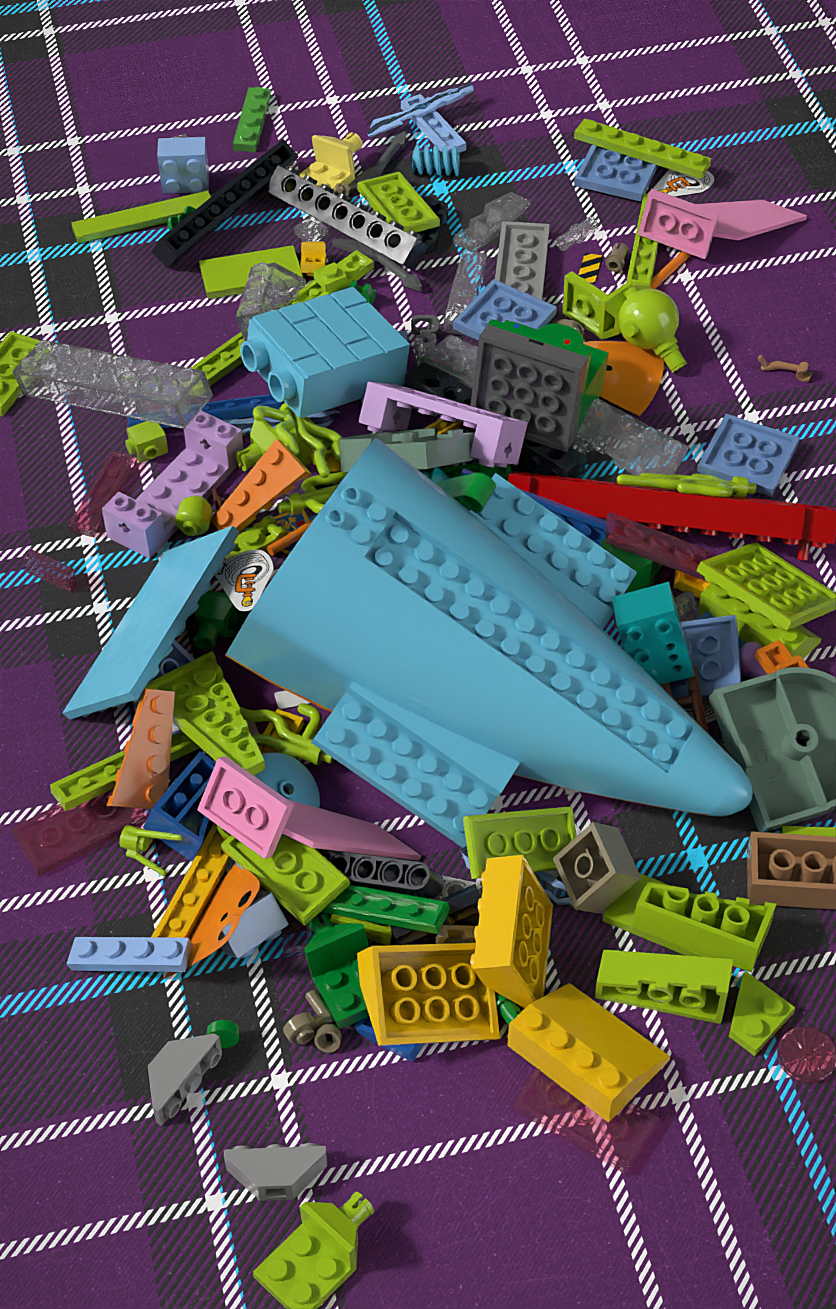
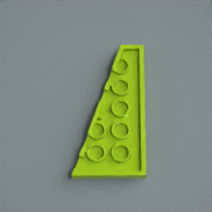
[145,651,265,776]

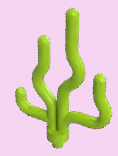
[253,403,342,478]
[277,471,348,516]
[617,473,756,497]
[239,703,334,765]

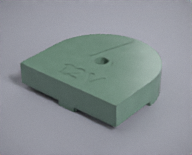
[339,428,478,472]
[709,667,836,833]

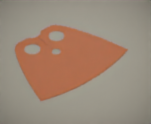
[582,341,664,416]
[164,864,260,979]

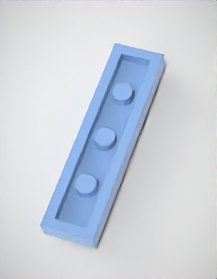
[401,94,466,153]
[67,937,193,972]

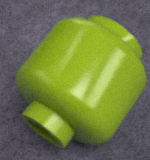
[175,495,213,536]

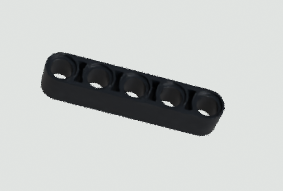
[315,848,444,899]

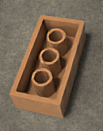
[747,832,836,909]

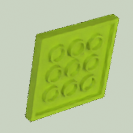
[697,542,836,630]

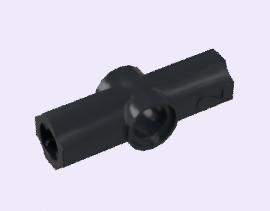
[390,884,482,945]

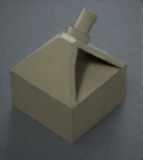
[553,822,641,914]

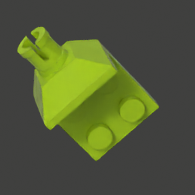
[563,271,633,340]
[235,416,333,471]
[253,1192,374,1309]

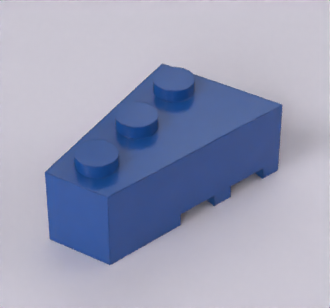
[143,752,216,862]

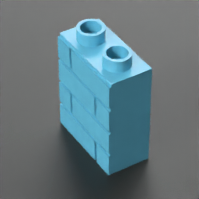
[241,287,410,418]

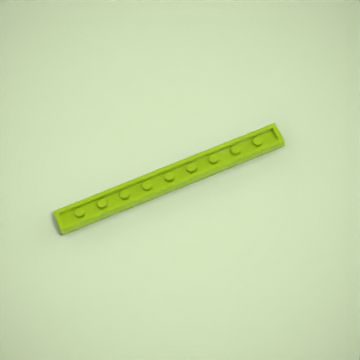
[180,250,374,394]

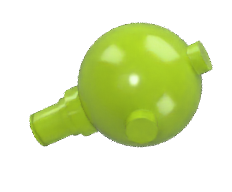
[618,285,687,373]

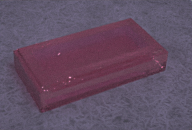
[23,549,77,593]

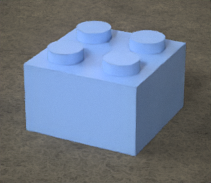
[157,137,209,194]

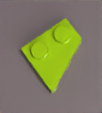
[729,971,795,1056]

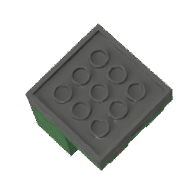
[471,319,609,452]

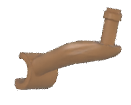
[758,355,813,382]

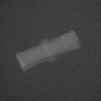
[556,216,599,251]

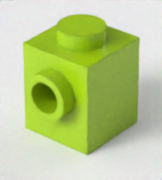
[125,418,168,463]

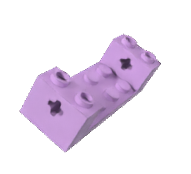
[359,381,528,468]
[102,410,244,559]

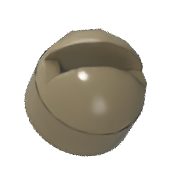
[314,1024,341,1053]

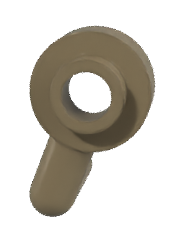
[283,990,333,1044]

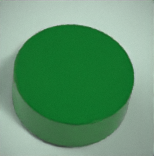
[207,1020,239,1048]

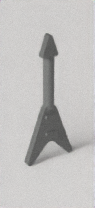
[348,131,406,194]
[332,239,422,291]

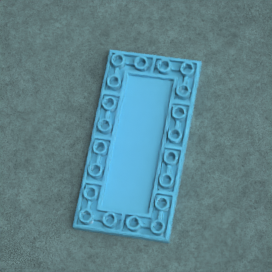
[63,526,239,719]

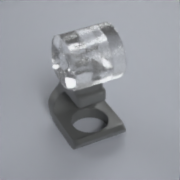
[411,315,440,362]

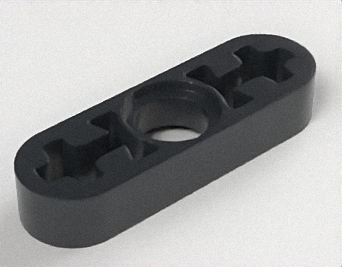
[417,200,448,254]

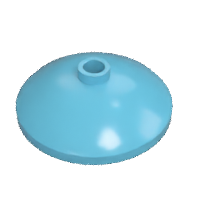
[254,753,320,808]

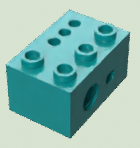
[612,582,695,685]

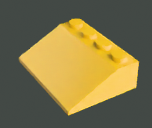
[471,855,553,1008]
[357,943,500,1046]
[507,983,670,1123]

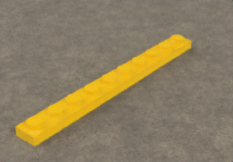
[151,709,304,938]

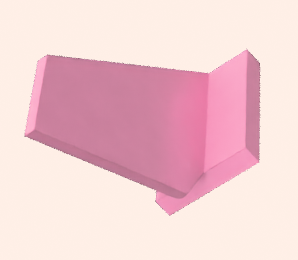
[638,189,807,259]
[197,756,421,861]

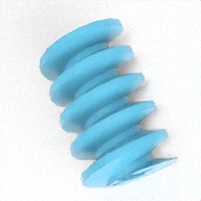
[412,144,460,176]

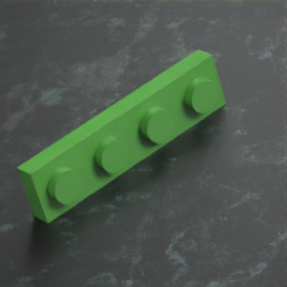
[233,87,271,152]

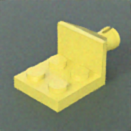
[300,132,363,194]

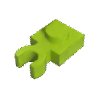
[313,259,360,292]

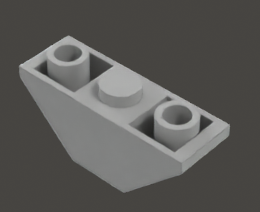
[148,1034,222,1126]
[224,1143,327,1201]

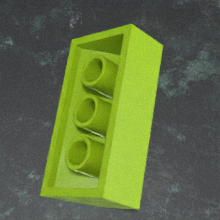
[698,584,821,659]

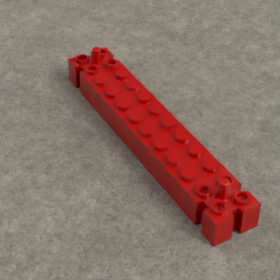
[508,471,836,561]

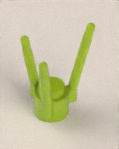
[119,825,182,876]

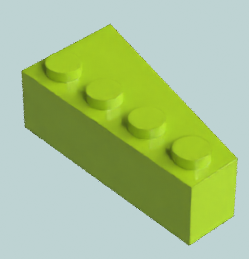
[632,882,776,973]
[595,950,733,1024]

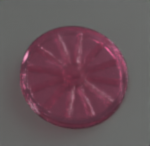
[777,1027,836,1083]

